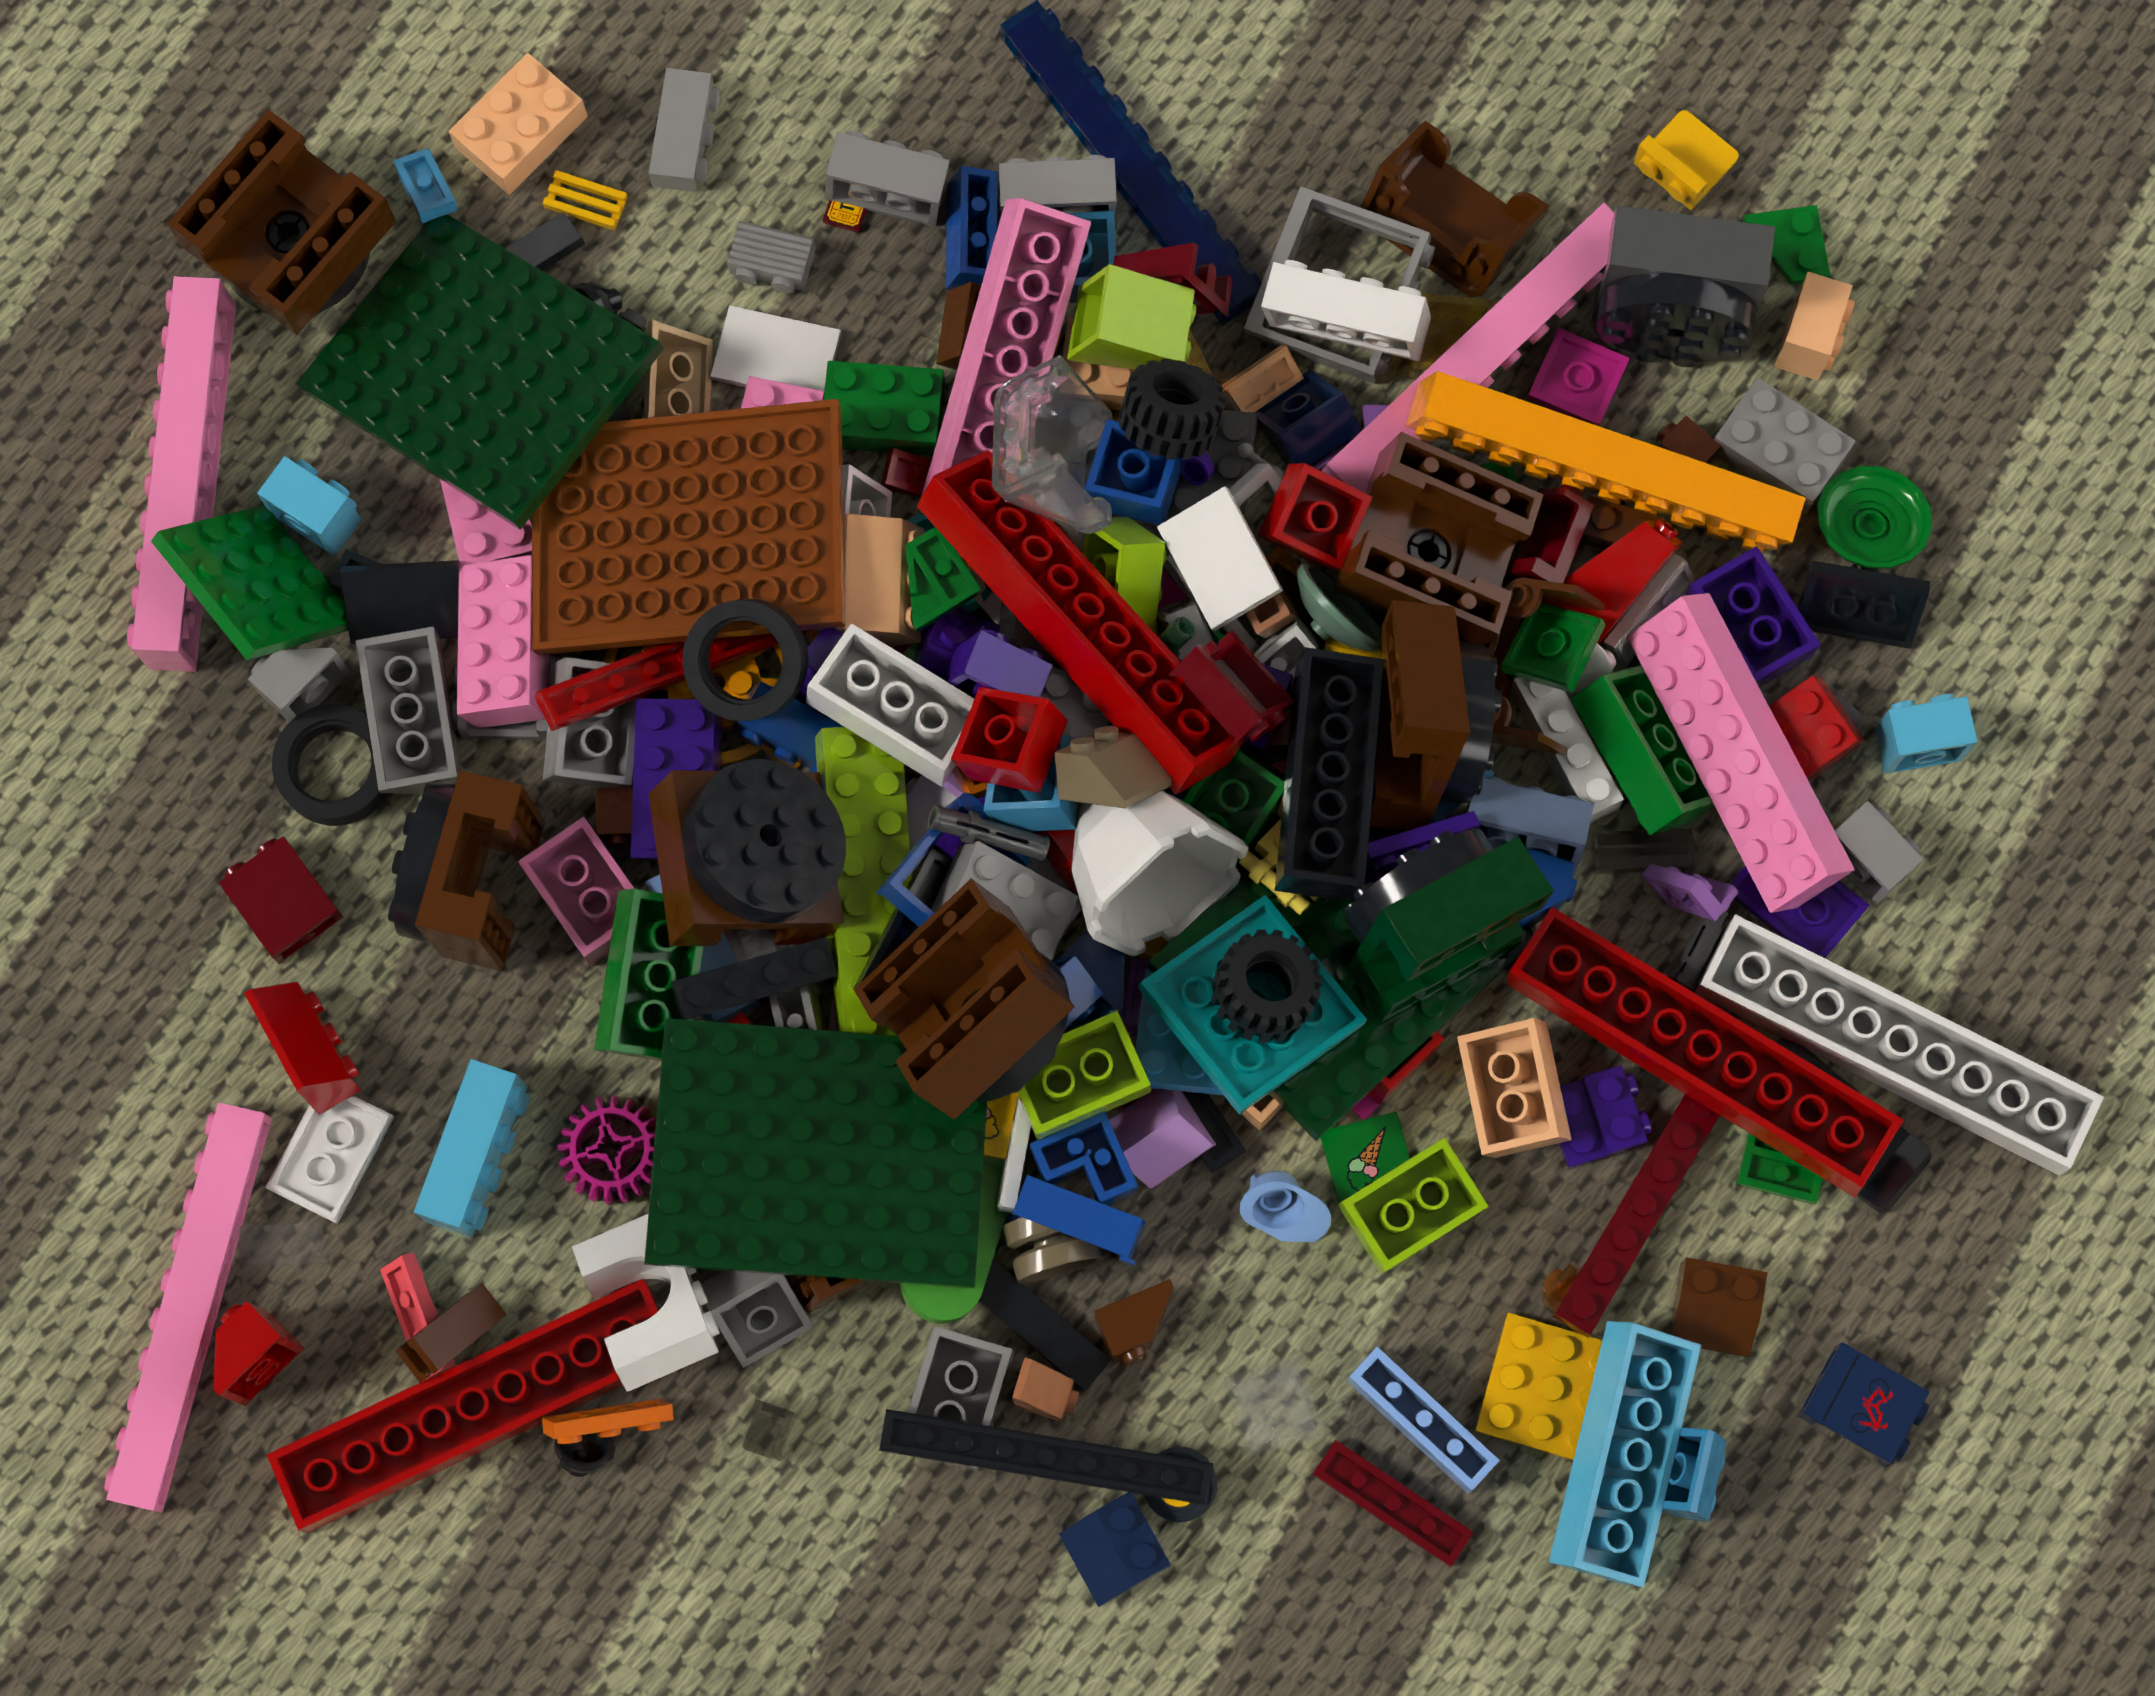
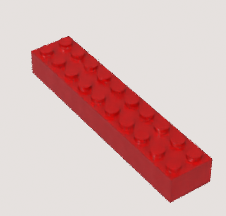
[917,450,1245,795]
[1506,907,1904,1198]
[266,1278,660,1533]

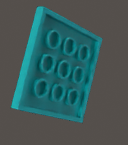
[1138,895,1367,1115]

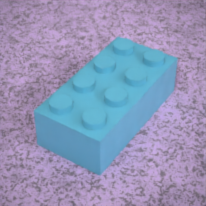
[413,1059,531,1238]

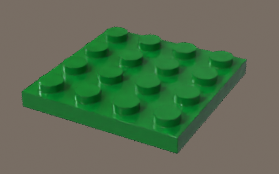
[151,505,348,660]

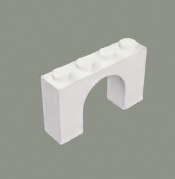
[572,1214,720,1392]

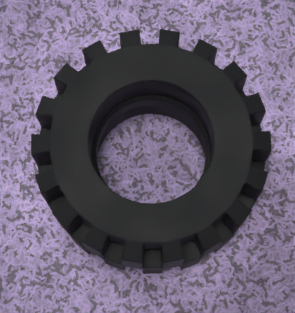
[1119,359,1226,460]
[1212,929,1322,1043]

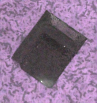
[743,1399,797,1462]

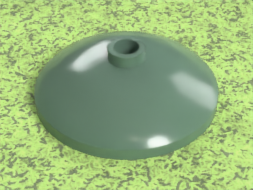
[1297,561,1382,653]

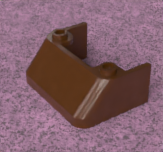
[1485,578,1605,755]

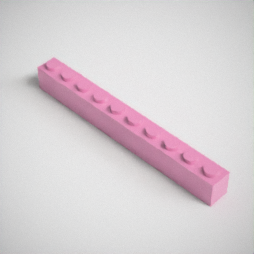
[1321,202,1614,493]
[104,1102,272,1513]

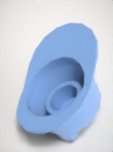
[1240,1171,1331,1242]

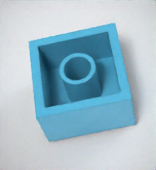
[257,456,362,557]
[1875,694,1977,774]

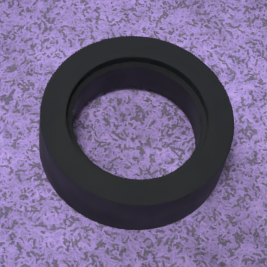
[683,599,809,721]
[272,704,389,826]

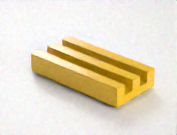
[542,170,628,231]

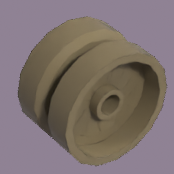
[1002,1217,1103,1284]

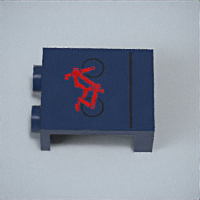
[1797,1342,1930,1466]

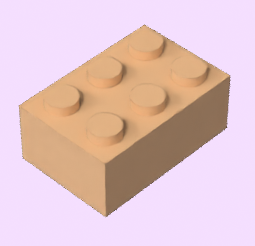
[448,53,588,195]
[1457,1018,1571,1158]

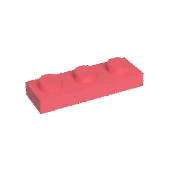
[380,1253,456,1382]

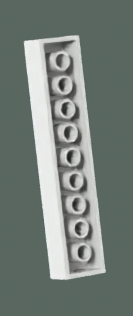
[1694,914,2104,1176]

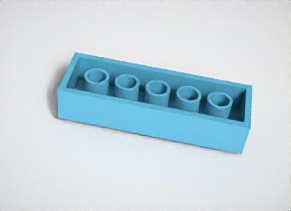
[1549,1321,1701,1588]

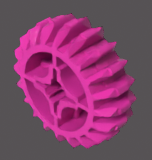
[557,1095,657,1205]

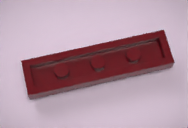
[1312,1440,1474,1568]

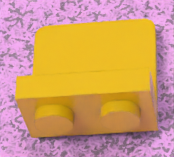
[1633,110,1739,211]

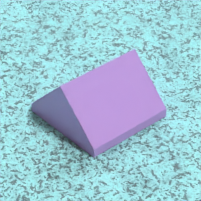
[1109,1088,1216,1189]

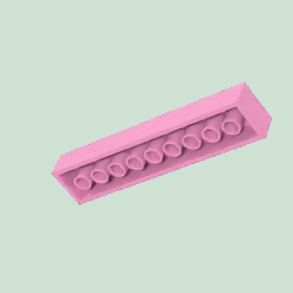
[127,276,236,672]

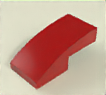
[881,448,932,497]

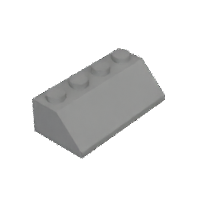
[356,626,461,795]

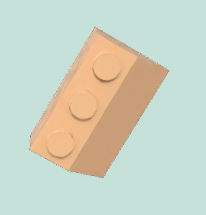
[837,513,924,647]

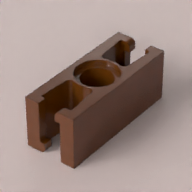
[395,1283,507,1383]

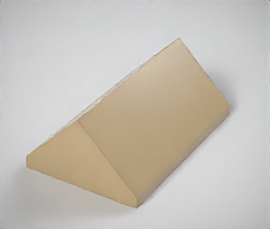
[643,320,713,418]

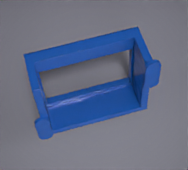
[876,793,1032,927]
[1007,1175,1146,1267]

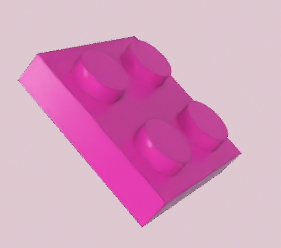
[1527,328,1630,426]

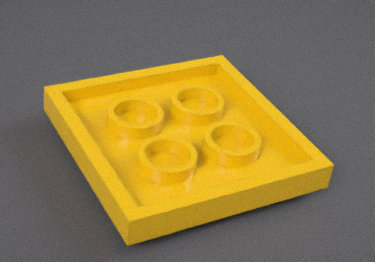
[1475,1313,1602,1461]

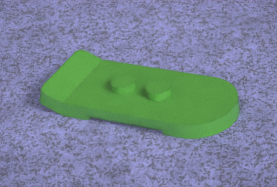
[900,1150,1027,1324]

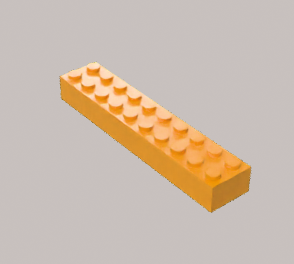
[1405,371,1806,553]

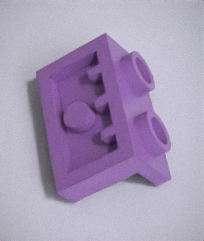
[1641,864,1738,921]

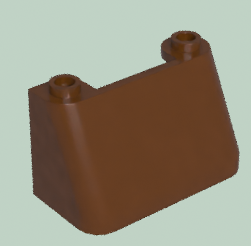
[1361,120,1549,297]

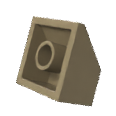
[1055,726,1172,808]

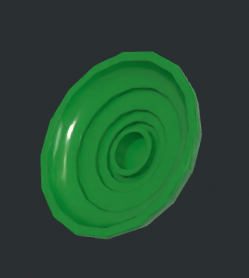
[1817,466,1932,569]

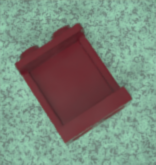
[1502,485,1594,586]
[218,836,344,964]

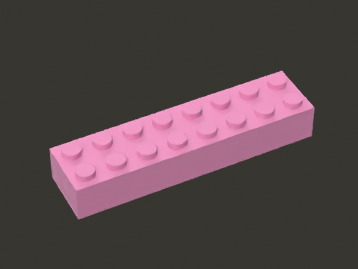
[921,198,1091,497]
[1627,593,1855,913]

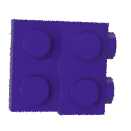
[1559,1065,1652,1169]

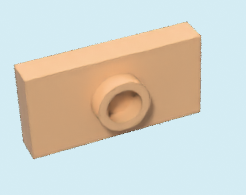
[1221,345,1304,413]

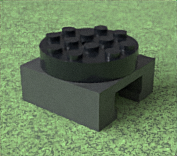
[1592,205,1775,367]

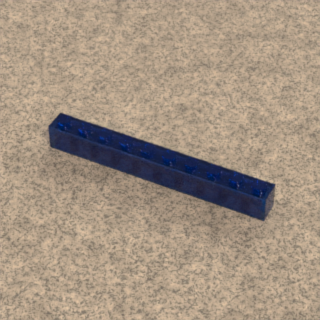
[1000,0,1262,326]

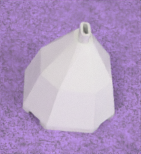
[1072,791,1248,956]

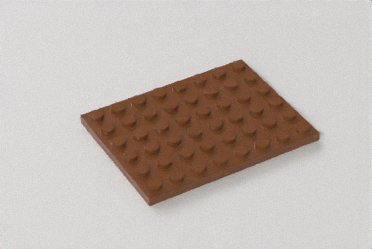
[532,399,846,655]

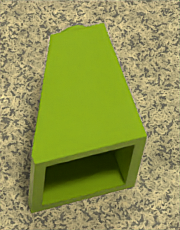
[1067,264,1196,369]

